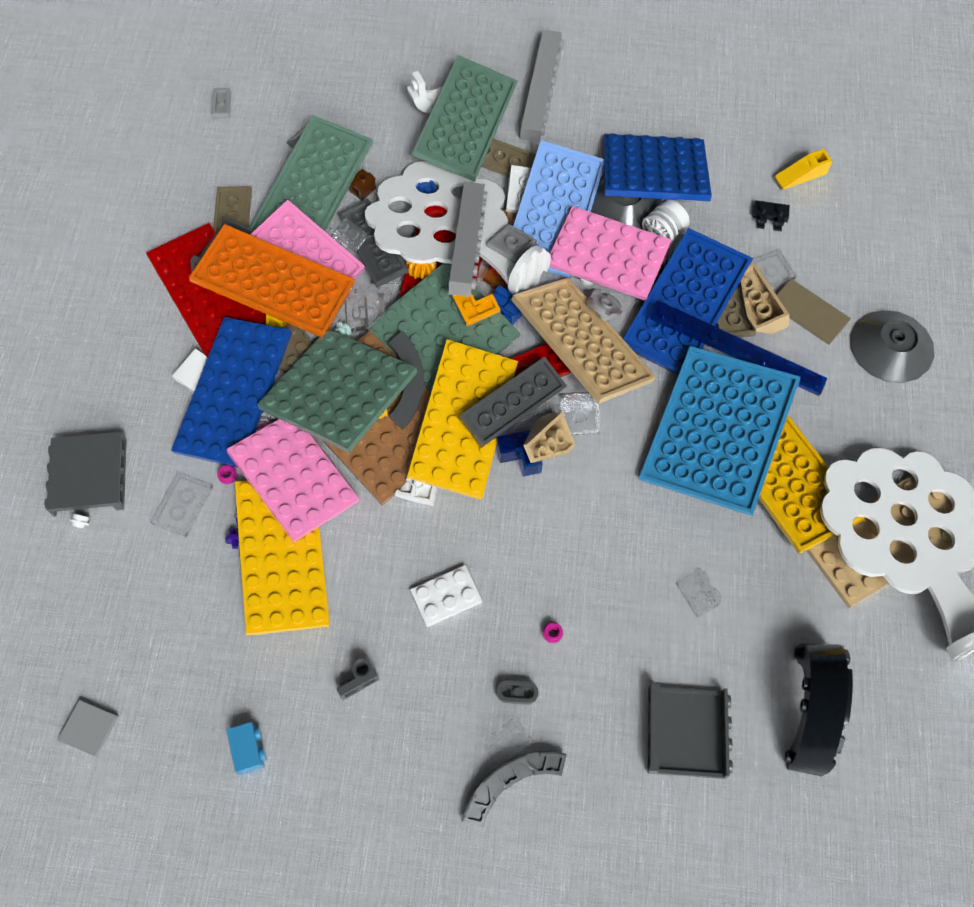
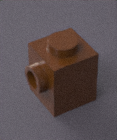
[349,169,376,201]

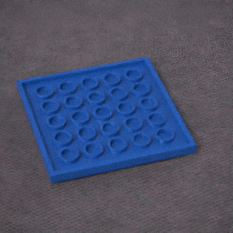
[604,133,712,202]

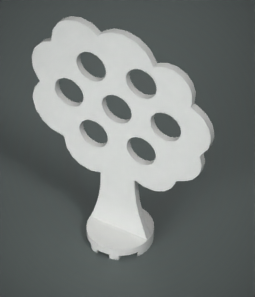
[365,161,551,295]
[820,448,974,660]

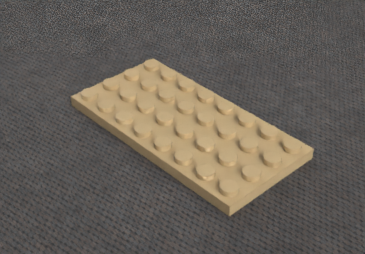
[511,277,656,404]
[807,476,952,609]

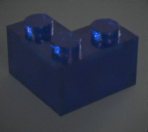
[496,430,543,477]

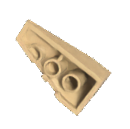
[741,263,789,334]
[524,412,576,463]

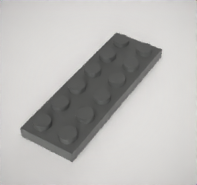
[337,199,409,288]
[458,357,567,448]

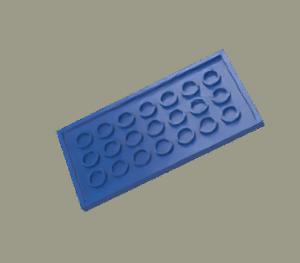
[623,228,753,376]
[171,317,292,468]

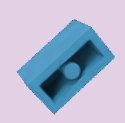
[226,722,267,775]

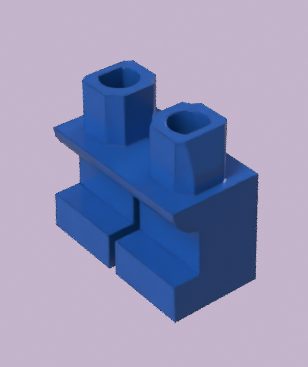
[493,285,523,325]

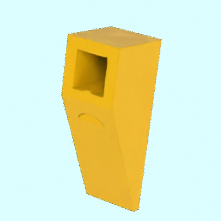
[774,149,832,190]

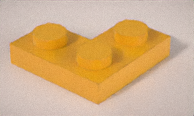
[452,293,500,327]

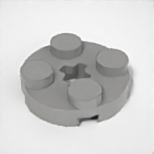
[586,290,623,321]

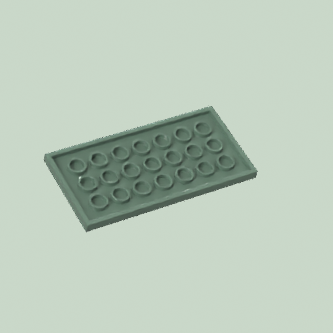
[412,55,518,182]
[250,115,373,231]

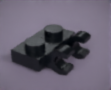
[753,200,790,231]

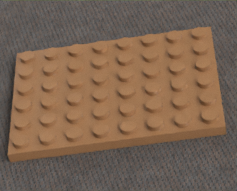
[322,331,431,506]

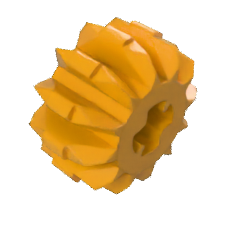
[406,261,436,280]

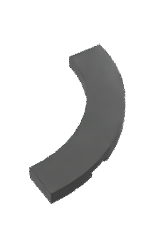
[388,331,424,430]
[461,751,567,827]

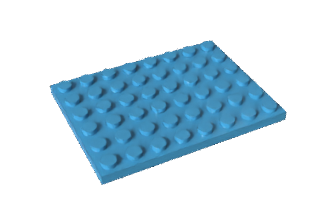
[639,346,801,517]

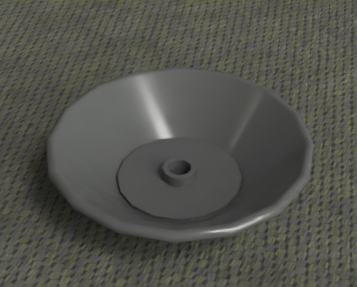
[591,176,662,229]
[851,311,935,383]

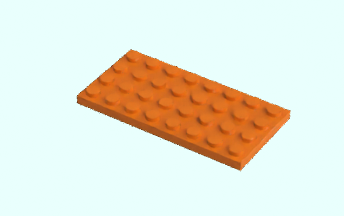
[189,224,355,338]

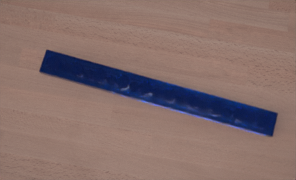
[650,301,827,396]

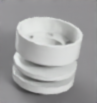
[642,199,690,243]

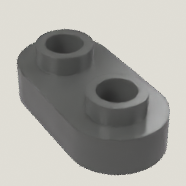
[496,680,539,705]

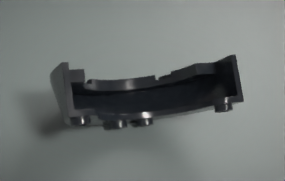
[785,643,853,777]

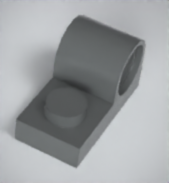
[336,658,380,701]

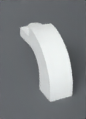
[407,71,443,113]

